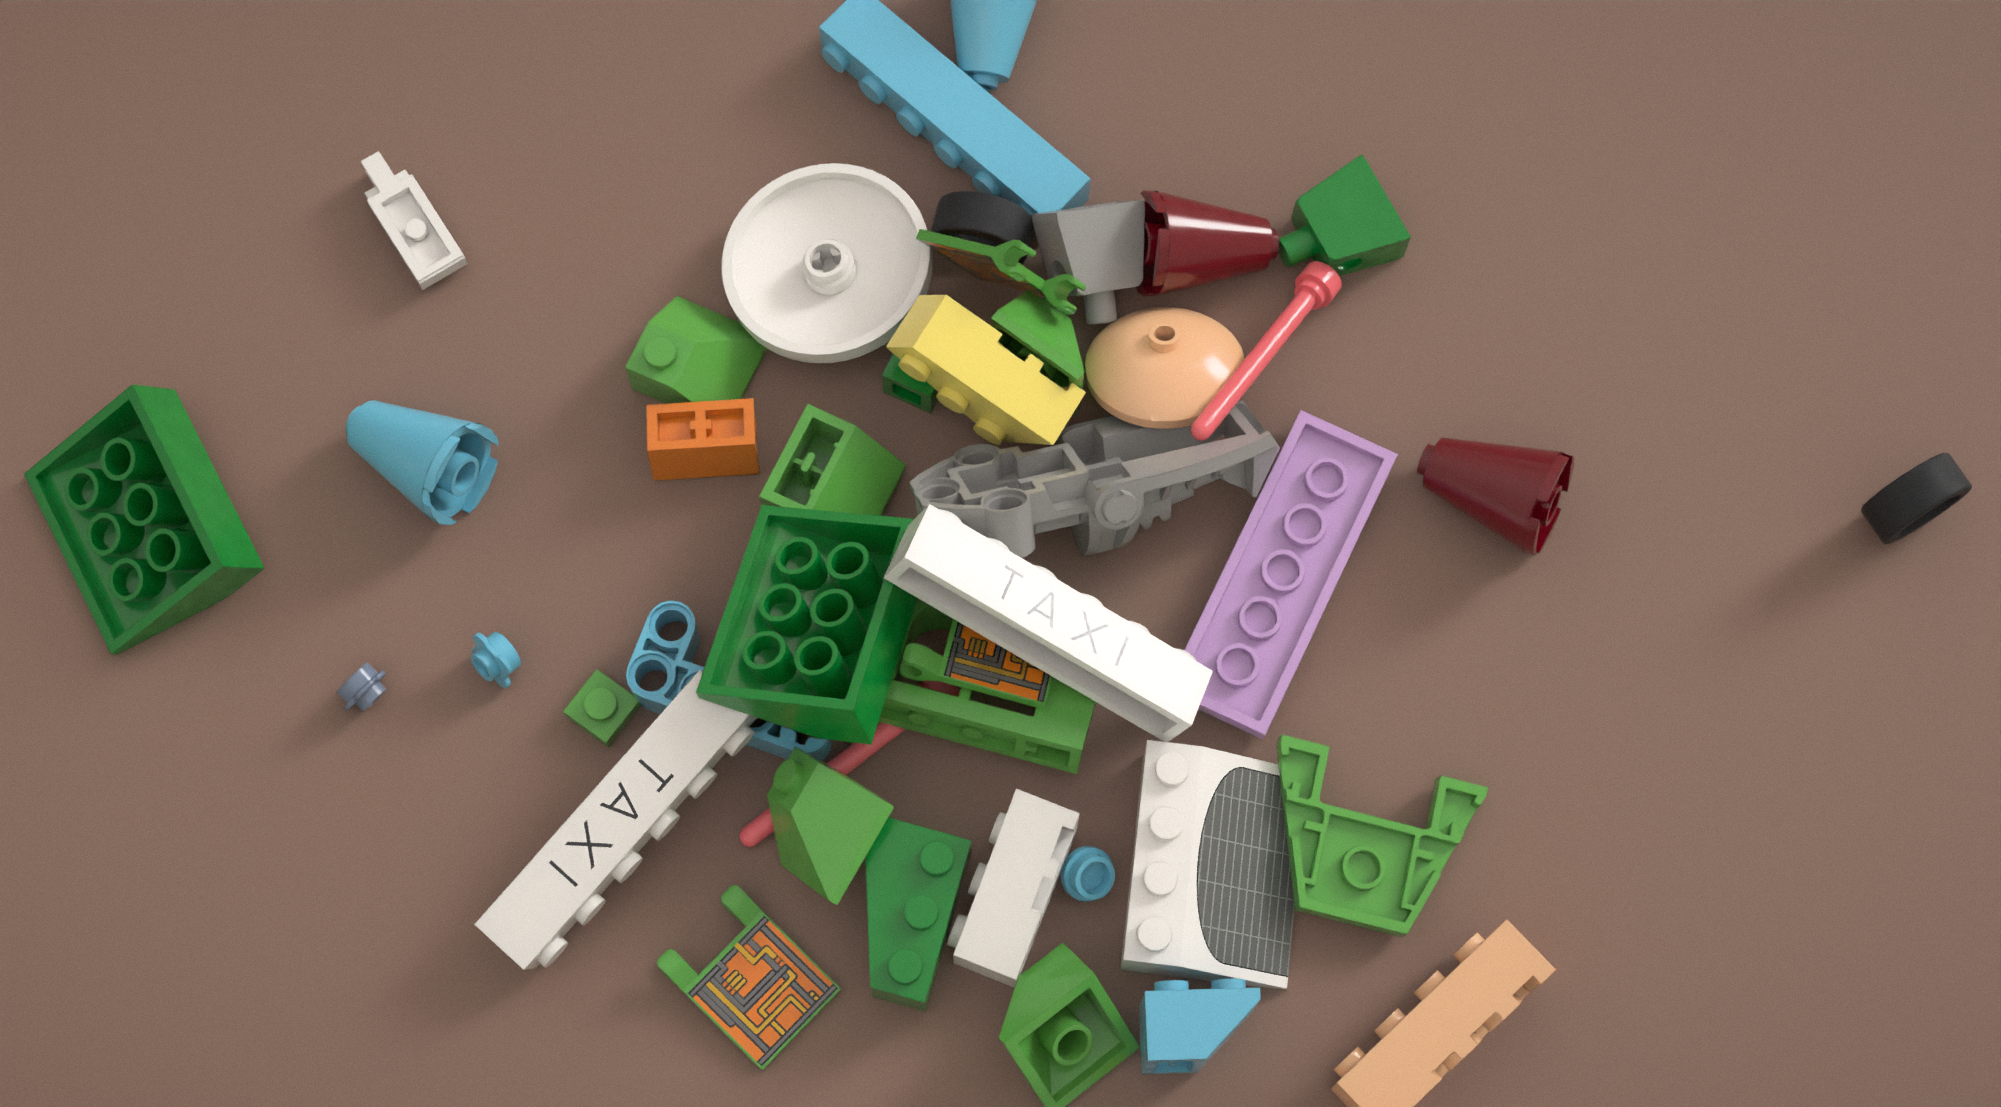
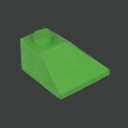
[991,290,1084,415]
[625,296,767,404]
[767,747,894,905]
[999,942,1140,1107]

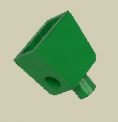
[1278,155,1411,276]

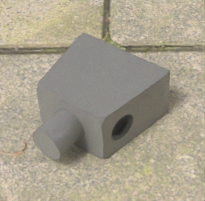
[1031,199,1145,324]

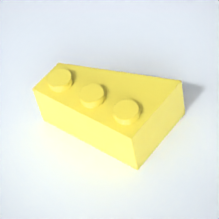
[886,295,1086,445]

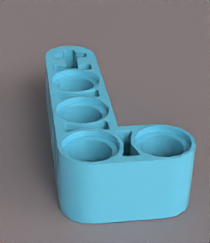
[626,600,833,761]

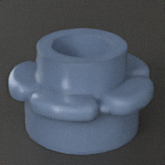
[336,662,387,712]

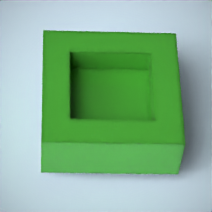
[563,669,641,748]

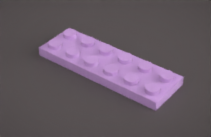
[1184,410,1398,740]

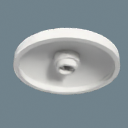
[721,163,933,363]

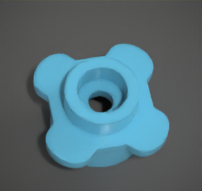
[471,632,521,688]

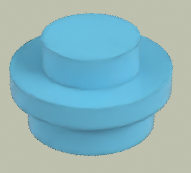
[1061,846,1115,902]

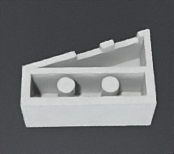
[947,789,1080,988]

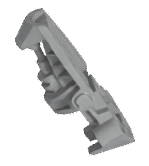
[909,401,1280,558]

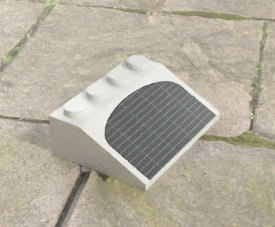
[1120,740,1295,990]

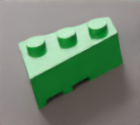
[866,817,972,1012]

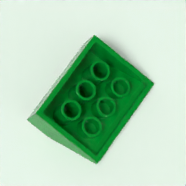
[24,384,265,655]
[696,505,917,745]

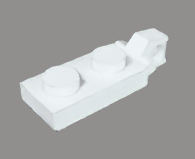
[361,151,468,290]

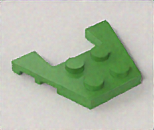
[1276,734,1488,937]

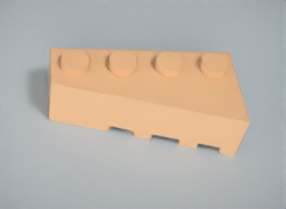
[1331,920,1556,1107]

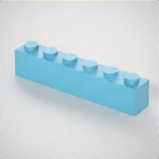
[819,0,1091,232]

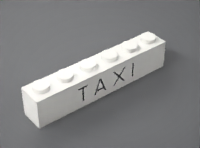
[884,504,1213,742]
[474,670,757,970]

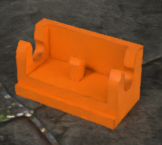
[646,398,760,481]

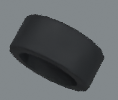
[931,191,1034,265]
[1861,453,1972,544]

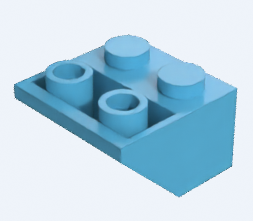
[1139,978,1261,1074]

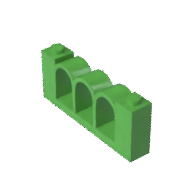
[879,599,1097,774]

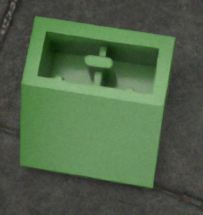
[759,404,906,516]

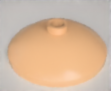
[1085,307,1244,429]

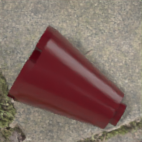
[1136,190,1279,296]
[1417,437,1574,556]

